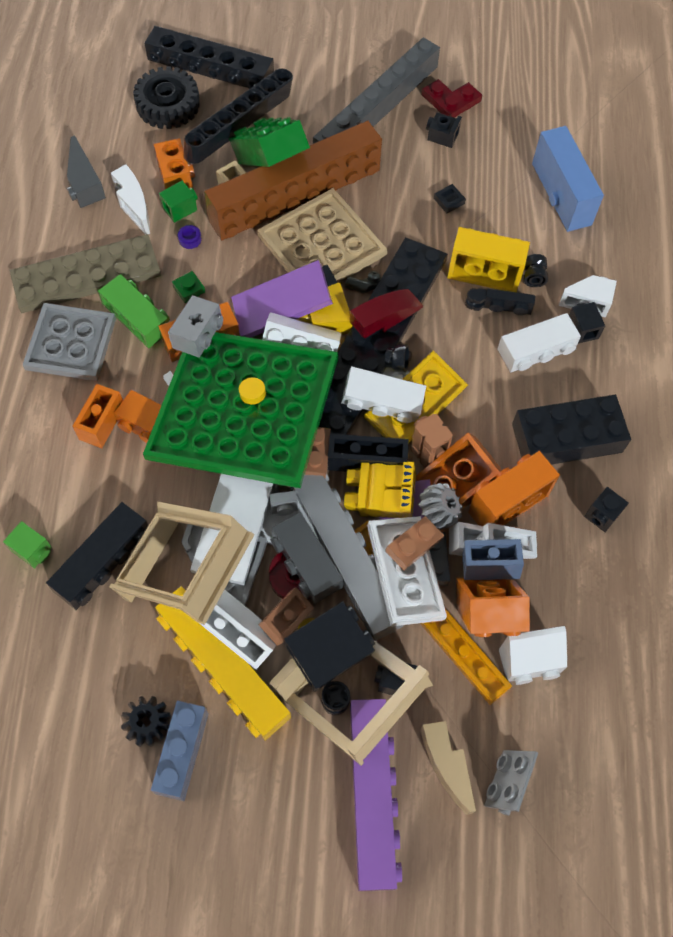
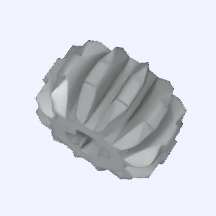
[418,483,463,529]

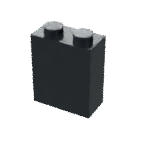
[283,601,375,692]

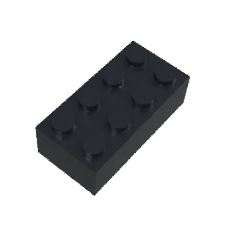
[512,394,632,465]

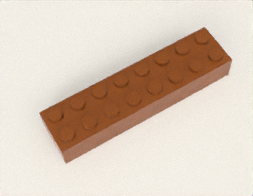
[204,121,382,241]

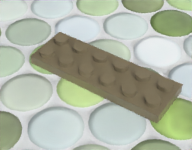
[9,234,161,314]

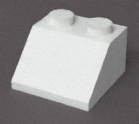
[499,626,567,685]

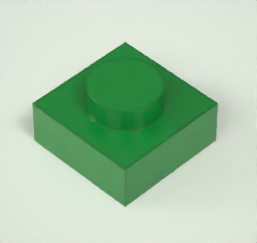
[172,271,205,303]

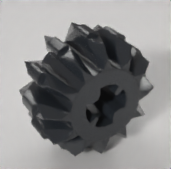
[121,696,172,747]

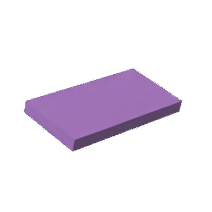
[231,260,333,338]

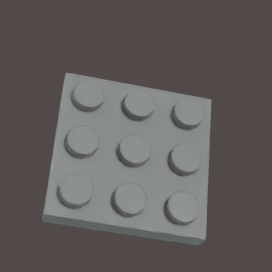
[22,303,116,381]

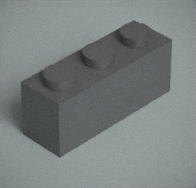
[270,512,343,604]

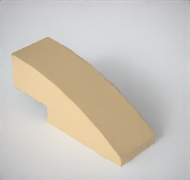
[420,721,476,815]

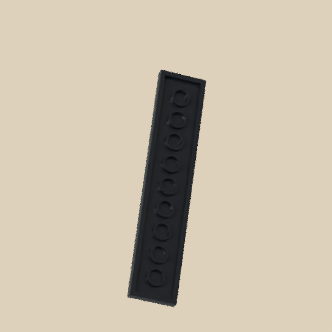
[319,237,448,435]

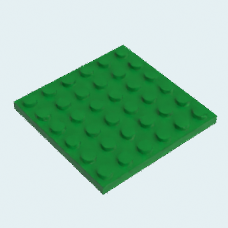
[143,332,338,489]

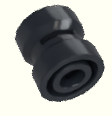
[524,254,548,287]
[321,681,350,715]

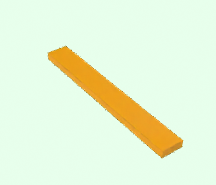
[354,520,512,705]

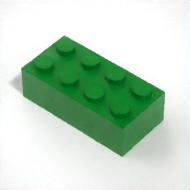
[228,117,310,167]

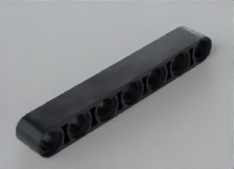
[183,68,293,164]

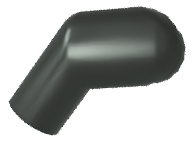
[345,271,381,293]

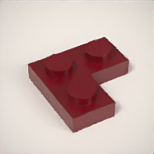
[421,79,483,118]

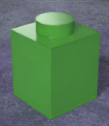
[3,521,52,569]

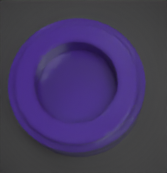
[178,225,202,249]

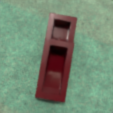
[350,289,423,339]

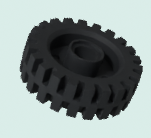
[133,66,200,129]

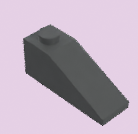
[66,136,106,208]

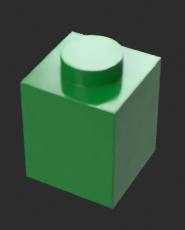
[159,180,198,223]

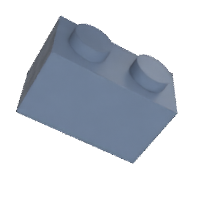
[462,539,524,580]

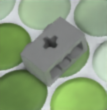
[168,295,223,357]

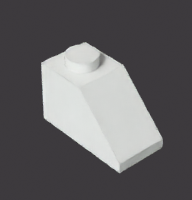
[559,275,617,317]

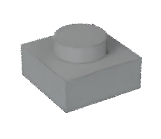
[270,491,298,515]

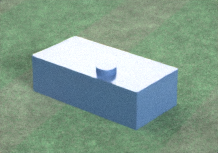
[532,126,604,232]

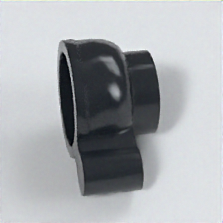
[385,344,412,373]

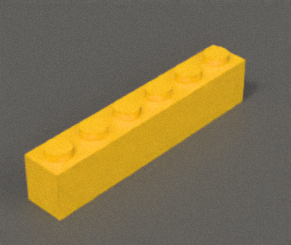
[155,586,291,741]

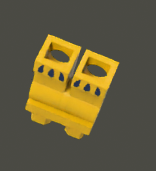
[344,462,416,518]

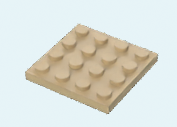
[257,188,387,283]

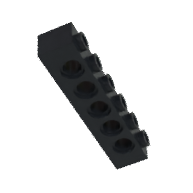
[144,26,274,89]

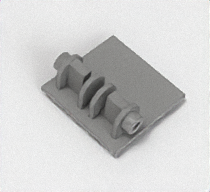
[484,750,538,816]

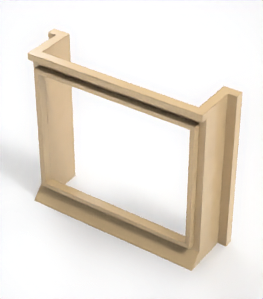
[109,501,254,625]
[269,641,433,766]

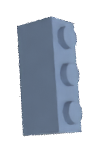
[151,700,209,801]

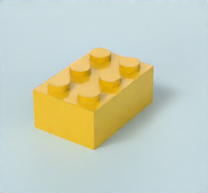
[447,227,530,292]

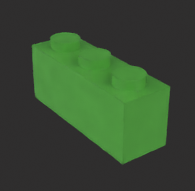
[98,274,170,349]

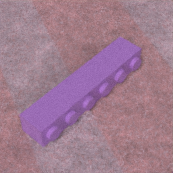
[350,699,402,891]

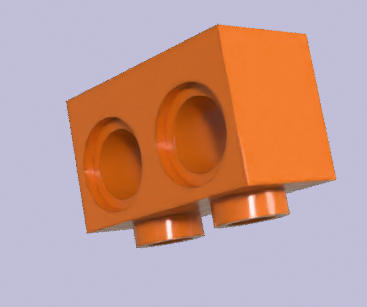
[154,138,195,189]

